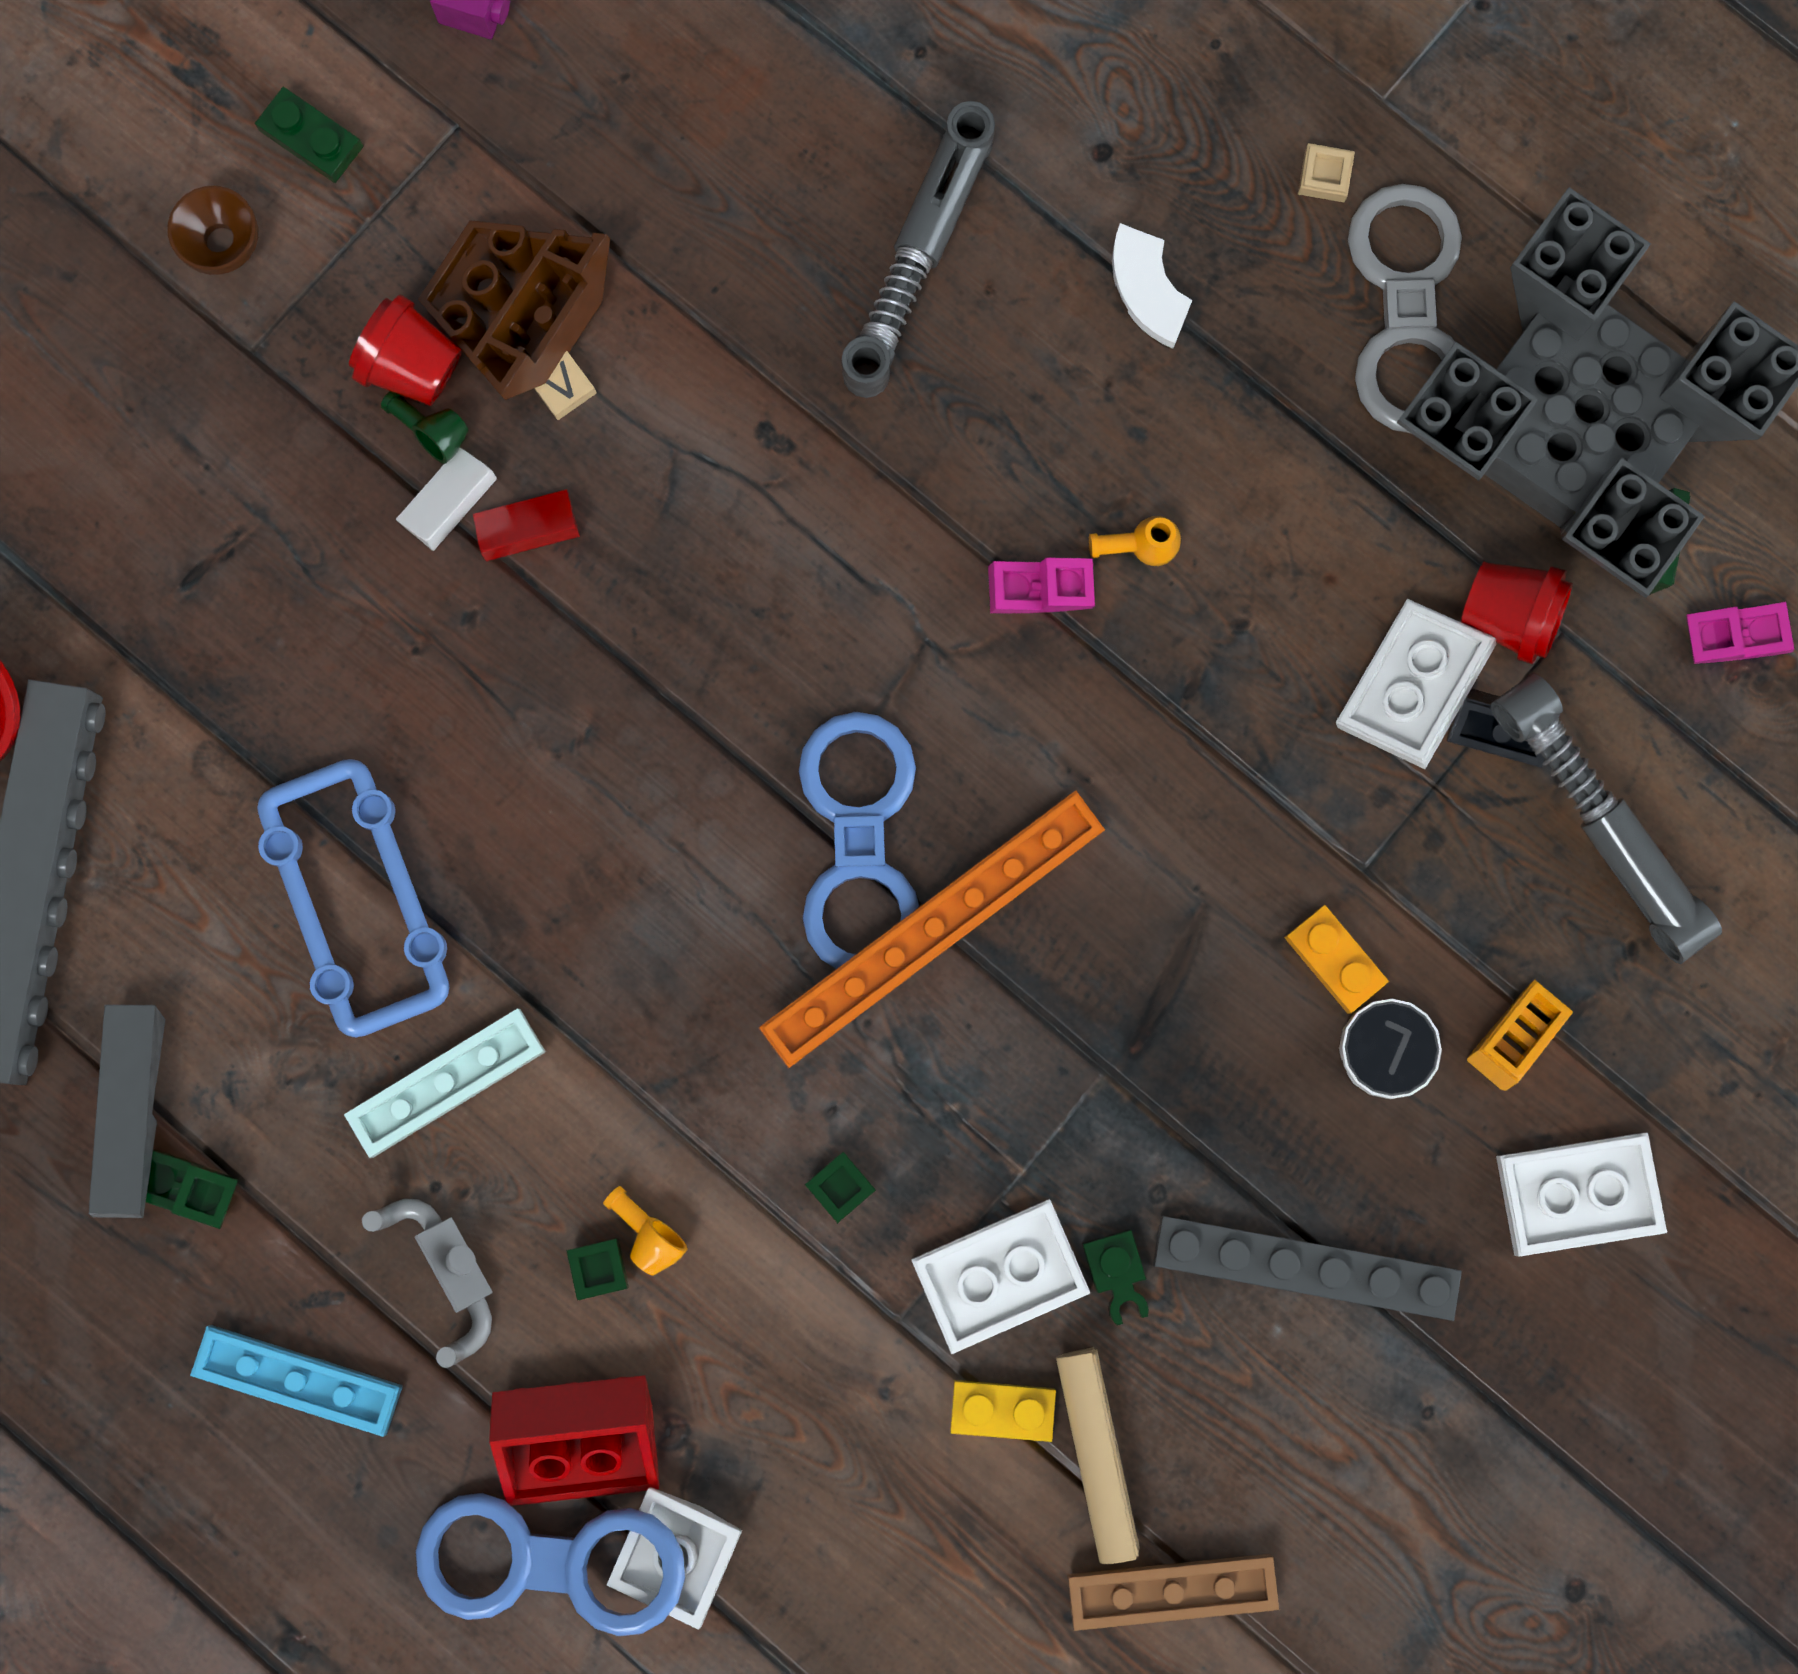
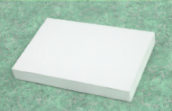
[1336,599,1497,769]
[1496,1133,1667,1257]
[911,1199,1090,1354]

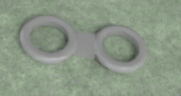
[1348,183,1462,433]

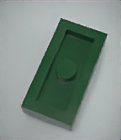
[255,86,364,183]

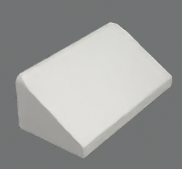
[396,448,497,551]

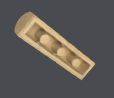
[1056,1347,1140,1564]

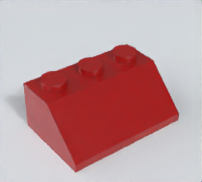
[489,1375,659,1506]

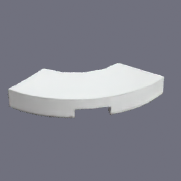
[1112,223,1192,349]

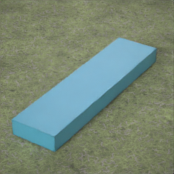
[190,1325,403,1437]

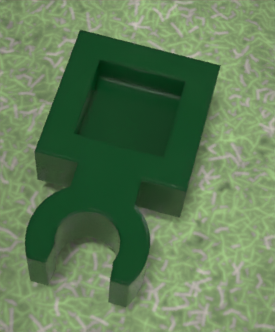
[1082,1229,1149,1326]

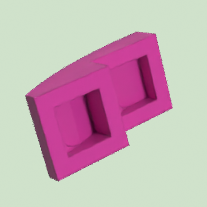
[988,558,1095,613]
[1686,602,1794,664]

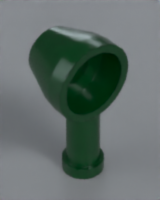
[381,391,468,464]

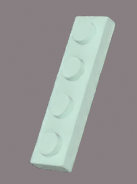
[344,1008,546,1158]

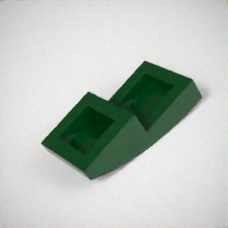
[146,1149,239,1229]

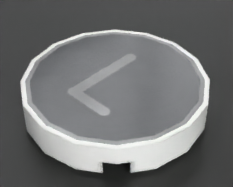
[1339,999,1442,1099]

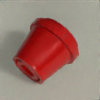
[349,294,463,406]
[1461,561,1573,664]

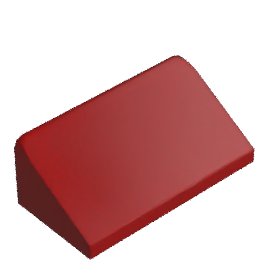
[473,489,580,561]

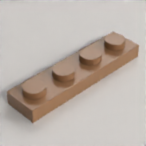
[1067,1554,1279,1631]

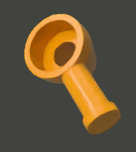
[1089,516,1181,566]
[603,1186,688,1276]

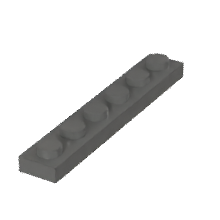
[1153,1216,1462,1321]

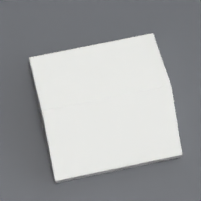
[607,1487,742,1630]

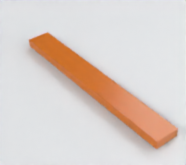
[758,791,1105,1068]

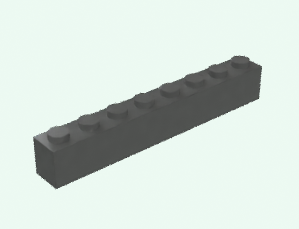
[0,679,106,1085]

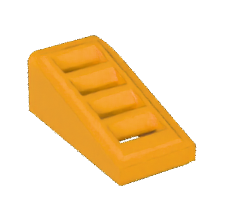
[1467,979,1573,1091]

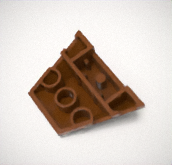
[418,221,610,400]

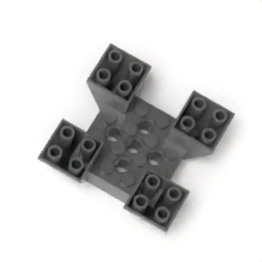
[1397,187,1798,598]

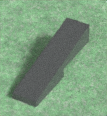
[88,1005,166,1218]

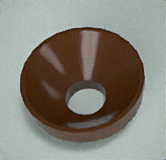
[168,186,258,275]

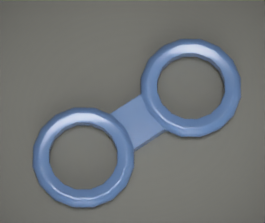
[798,712,919,969]
[416,1493,685,1636]

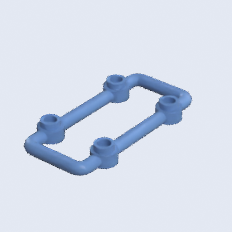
[257,759,450,1038]

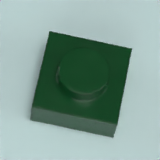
[805,1152,876,1224]
[566,1238,629,1301]

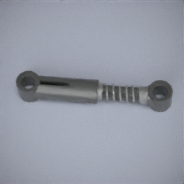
[842,101,995,398]
[1491,673,1722,964]

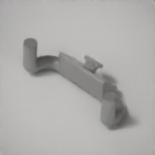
[362,1198,493,1368]

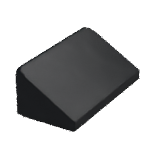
[1447,688,1545,768]

